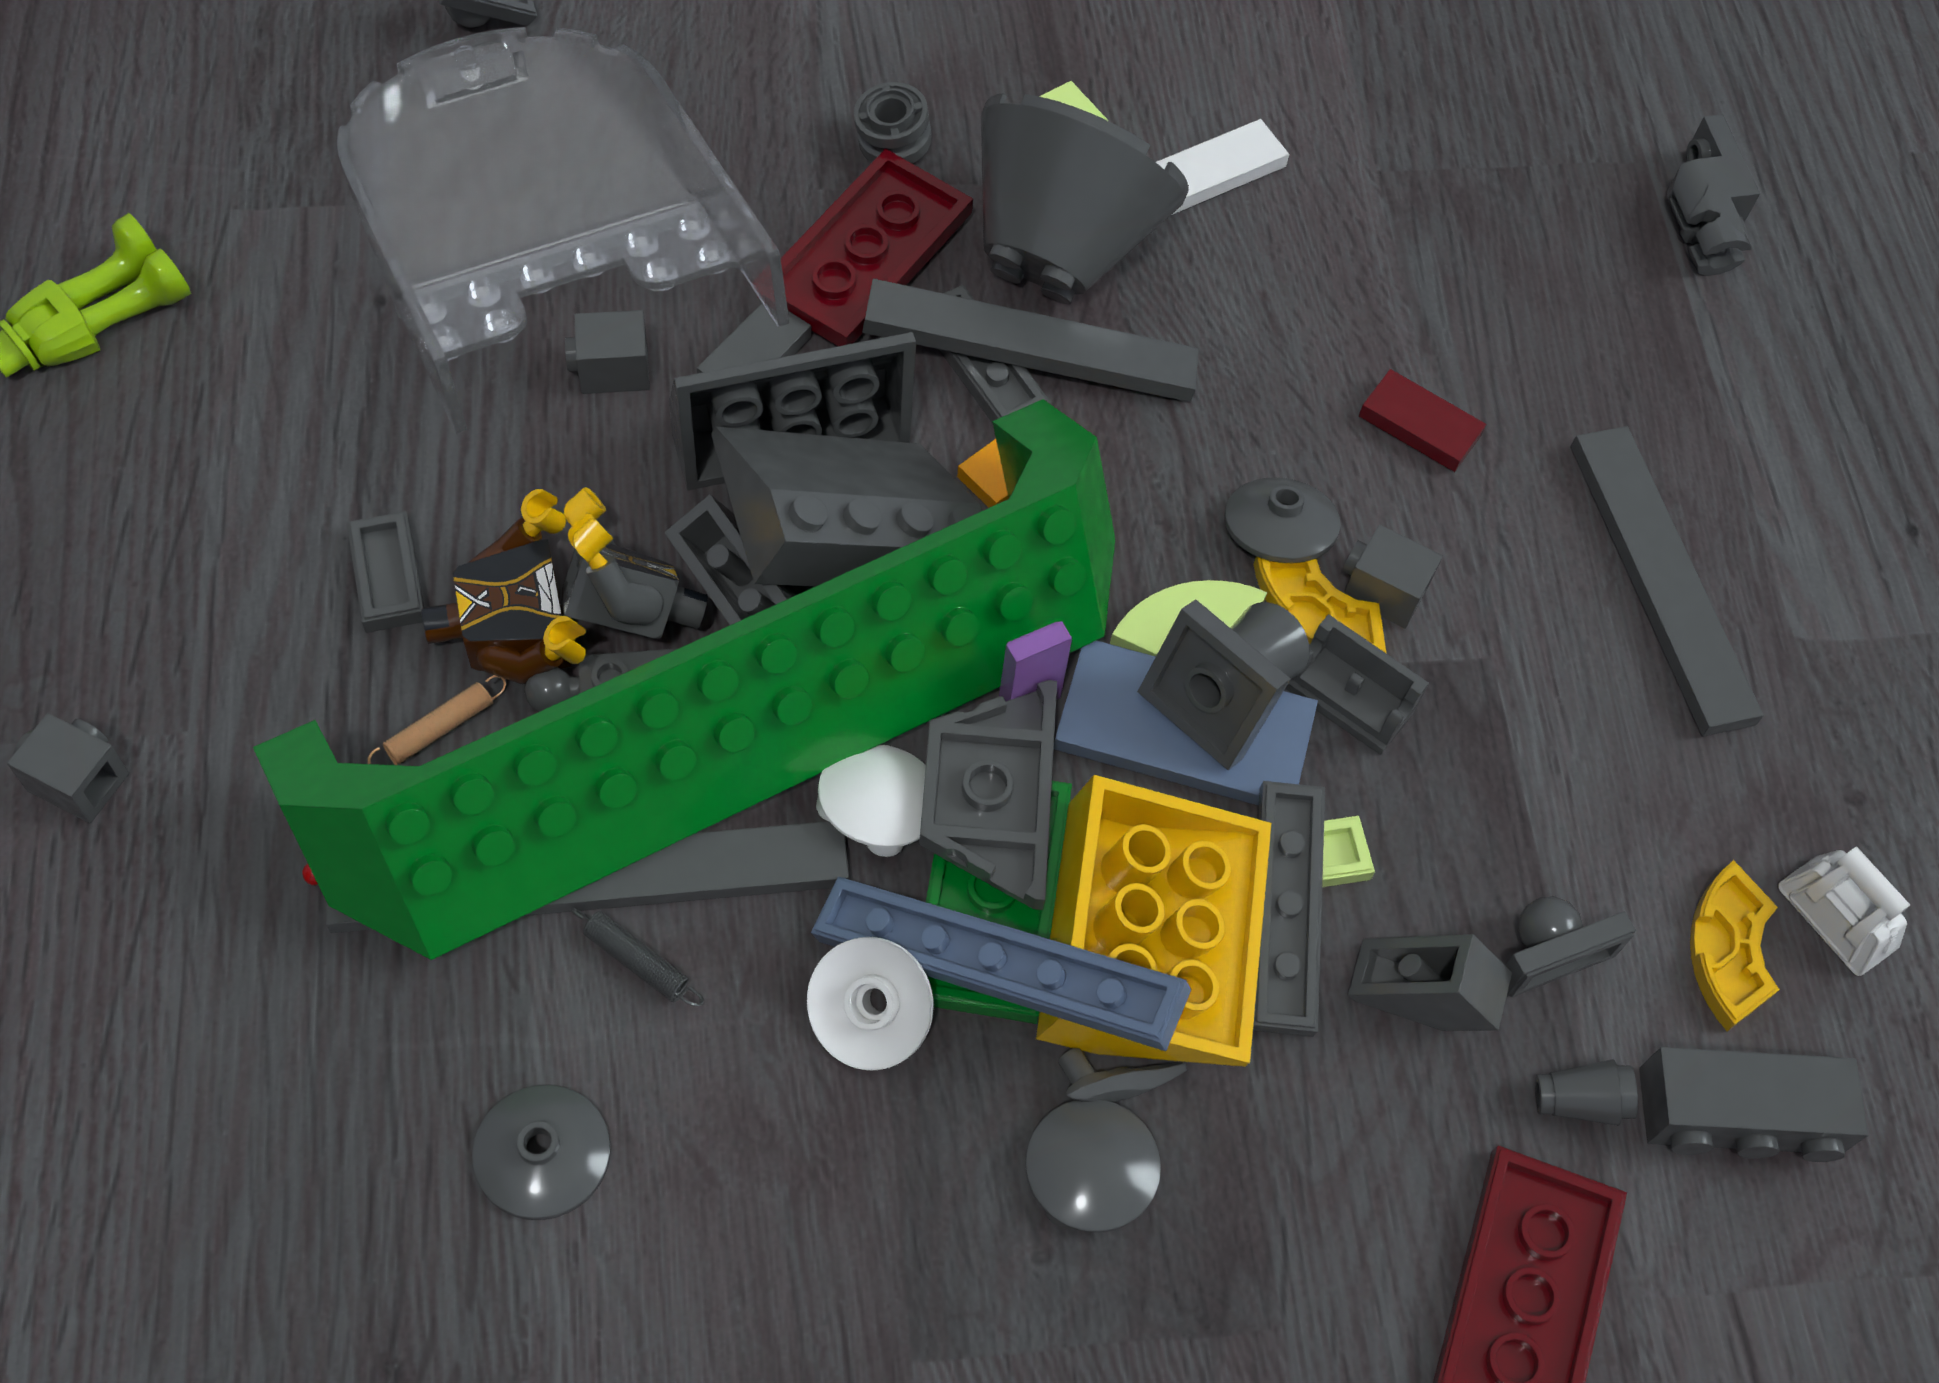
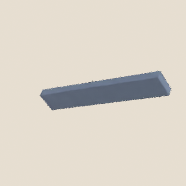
[811,876,1192,1051]

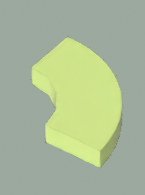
[1110,580,1267,656]

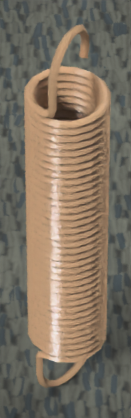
[368,675,506,765]

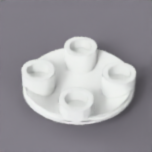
[816,744,926,857]

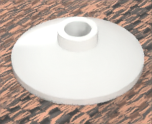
[807,937,934,1070]

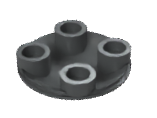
[1026,1100,1161,1232]

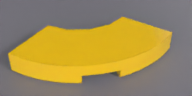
[1253,556,1387,654]
[1690,860,1780,1032]

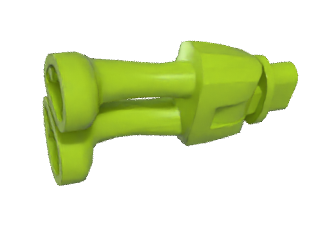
[0,213,191,378]

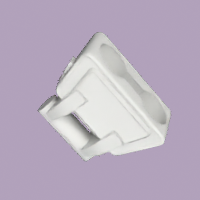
[1778,846,1910,976]

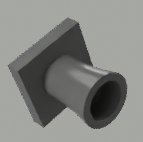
[1137,599,1310,770]

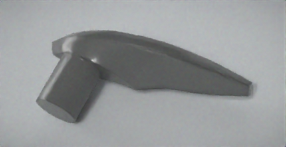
[1058,1048,1187,1102]

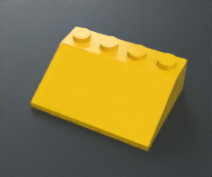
[1036,775,1272,1067]

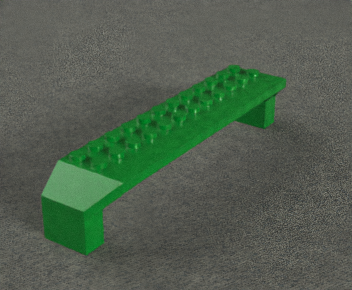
[253,399,1115,960]

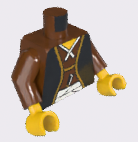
[421,489,586,684]

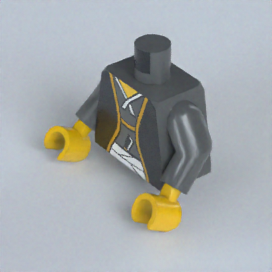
[562,487,708,638]

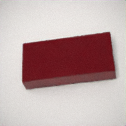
[1359,369,1487,472]

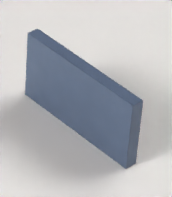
[1054,641,1318,806]

